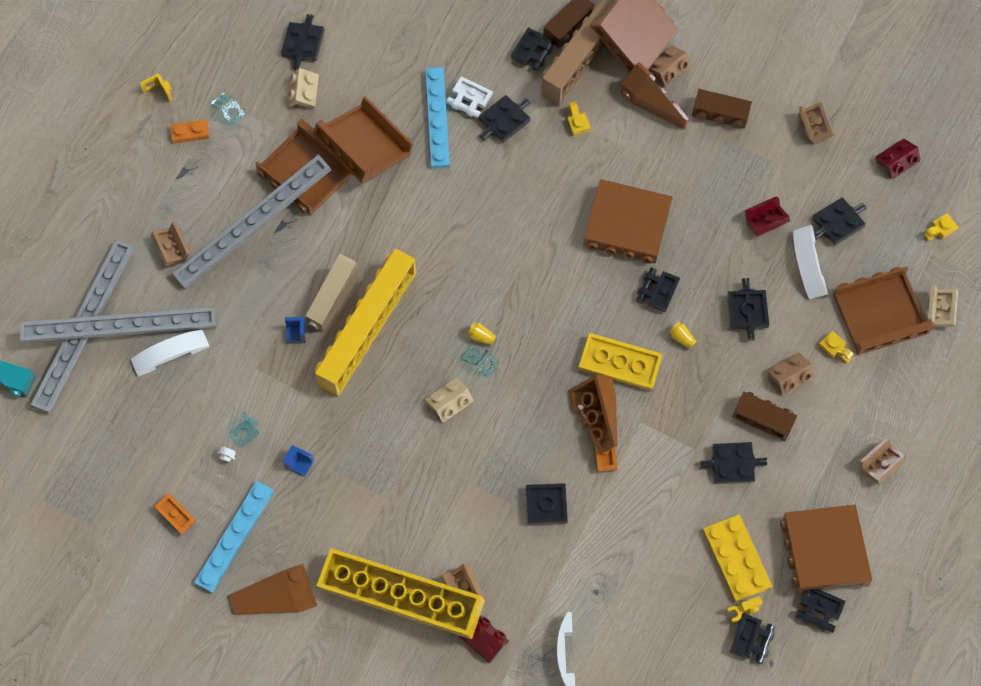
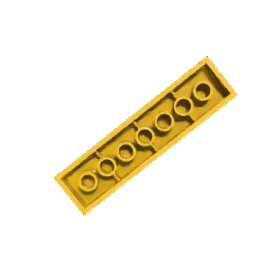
[315,248,416,397]
[316,548,485,639]

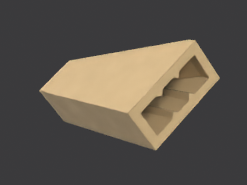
[306,254,359,332]

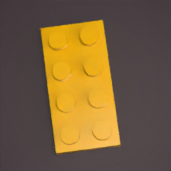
[578,333,663,391]
[703,514,773,603]

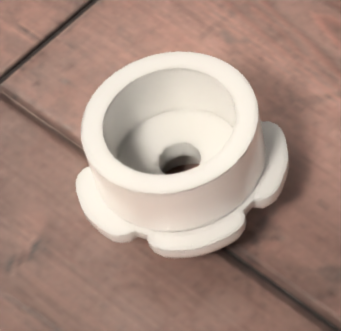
[217,447,236,463]

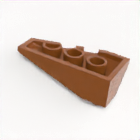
[621,62,689,129]
[568,374,617,454]
[228,563,317,615]

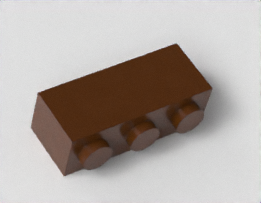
[543,0,595,48]
[692,88,752,129]
[732,391,797,441]

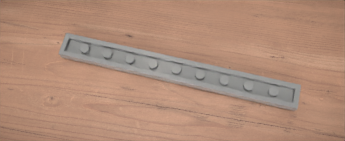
[172,154,331,289]
[31,240,134,414]
[20,307,216,343]

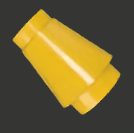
[467,322,496,346]
[668,322,697,349]

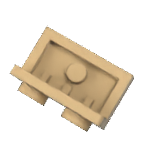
[287,68,319,109]
[926,285,958,327]
[425,377,474,423]

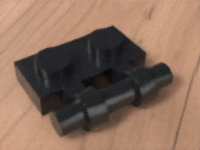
[511,27,555,71]
[636,267,680,313]
[795,589,846,633]
[730,613,775,664]

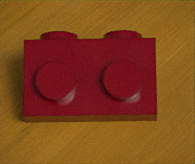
[875,138,921,179]
[745,196,790,236]
[459,615,509,664]

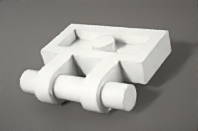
[446,76,493,119]

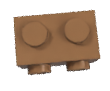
[649,46,691,86]
[798,102,835,144]
[151,222,190,266]
[767,352,814,395]
[860,437,907,485]
[441,563,485,599]

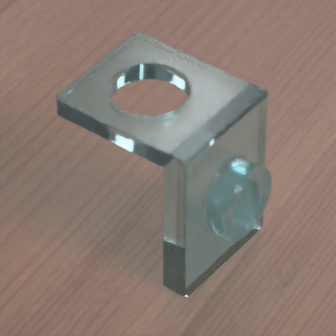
[211,93,245,125]
[460,344,499,378]
[229,412,259,447]

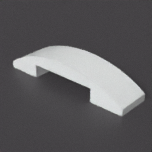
[793,225,828,300]
[131,330,210,377]
[556,612,575,686]

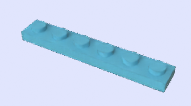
[426,67,450,169]
[194,481,274,594]

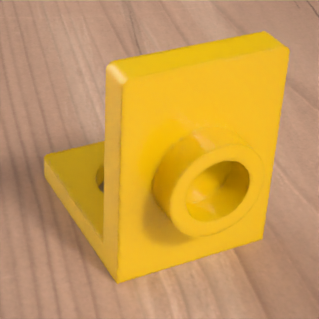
[140,73,173,102]

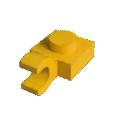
[567,101,591,136]
[924,213,959,241]
[819,331,854,363]
[727,596,763,623]

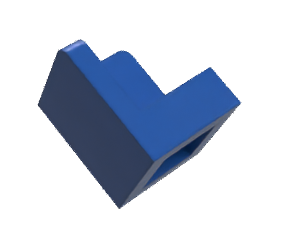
[285,317,306,343]
[283,445,314,477]

